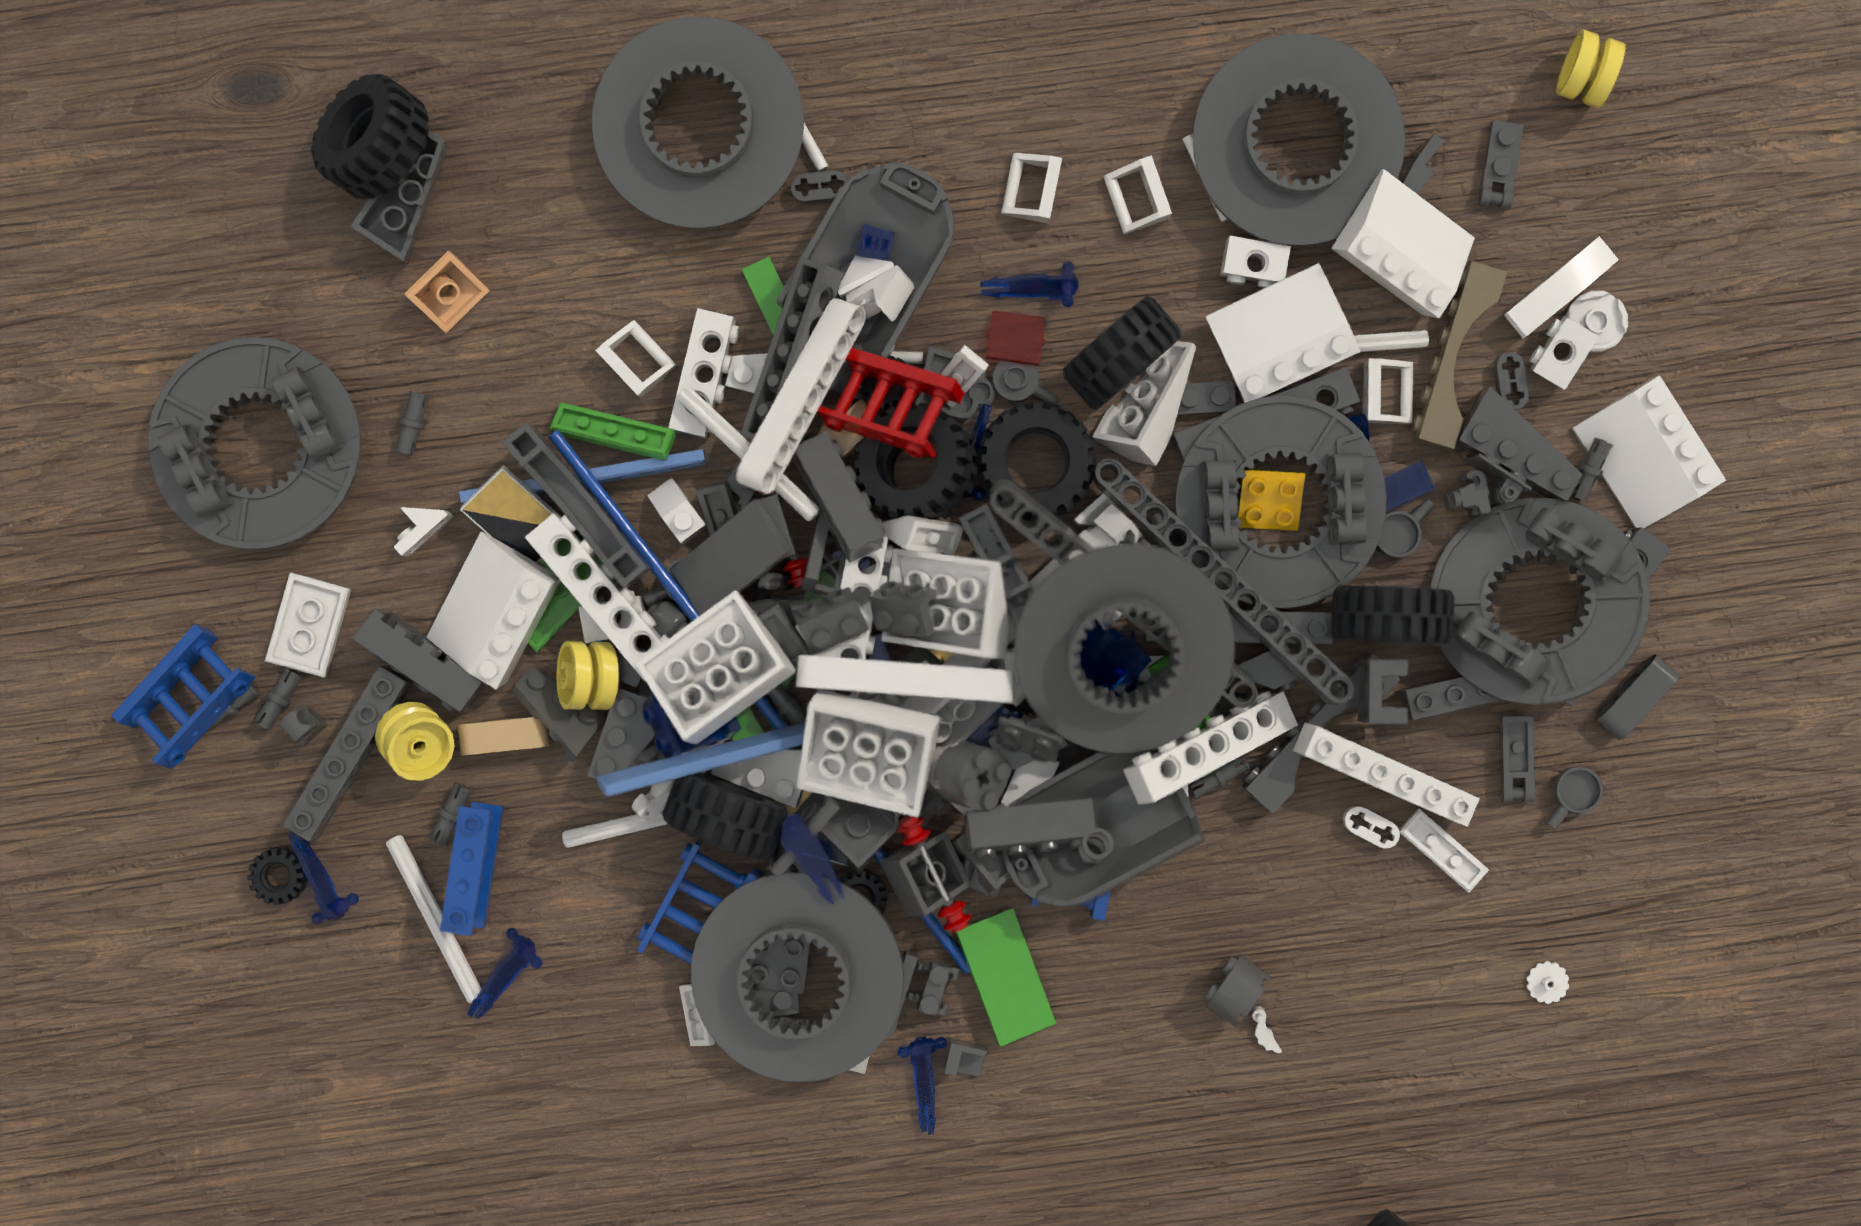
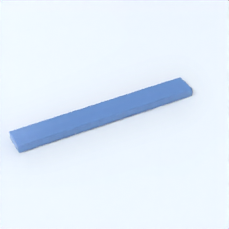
[459,449,708,504]
[596,722,806,796]

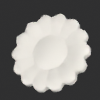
[1526,961,1569,1004]

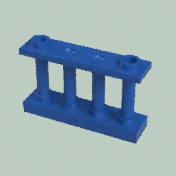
[112,624,256,769]
[440,801,504,936]
[637,839,764,965]

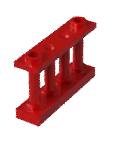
[817,348,965,459]

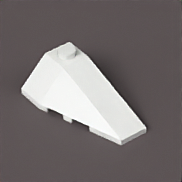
[1092,341,1196,466]

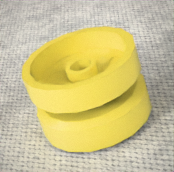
[1556,29,1625,109]
[556,641,619,710]
[375,702,455,781]

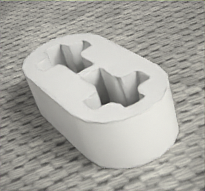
[1342,806,1400,849]

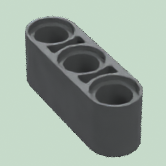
[1595,654,1680,740]

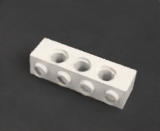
[668,308,739,439]

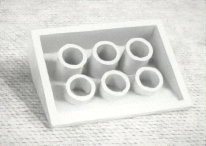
[1331,169,1474,318]
[1205,263,1361,402]
[1571,376,1726,529]
[427,531,561,689]
[881,548,1009,659]
[635,590,797,745]
[797,689,941,817]

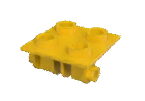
[1238,470,1305,531]

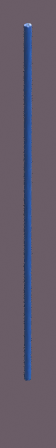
[548,430,970,975]

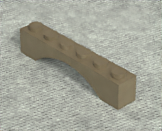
[1411,261,1507,452]

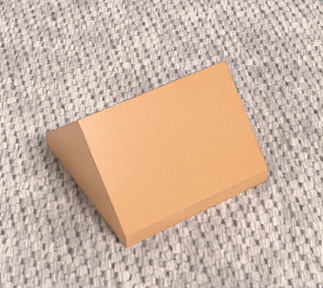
[404,250,490,333]

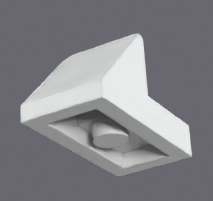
[845,265,914,322]
[940,345,989,408]
[393,507,454,557]

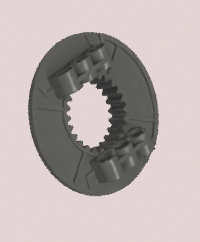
[592,16,804,229]
[1193,34,1405,246]
[148,337,361,549]
[1175,396,1387,608]
[1430,497,1650,705]
[1014,543,1235,753]
[691,872,904,1082]

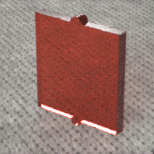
[986,311,1046,366]

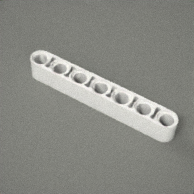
[736,298,866,494]
[796,655,1015,703]

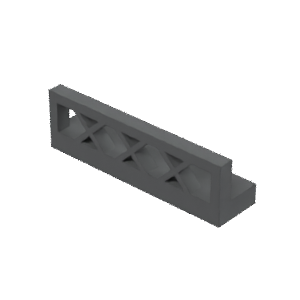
[801,485,861,596]

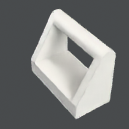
[1001,153,1062,224]
[1103,155,1172,234]
[595,320,676,399]
[1362,358,1413,424]
[882,516,964,556]

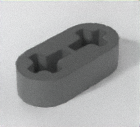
[791,170,848,204]
[1493,352,1529,410]

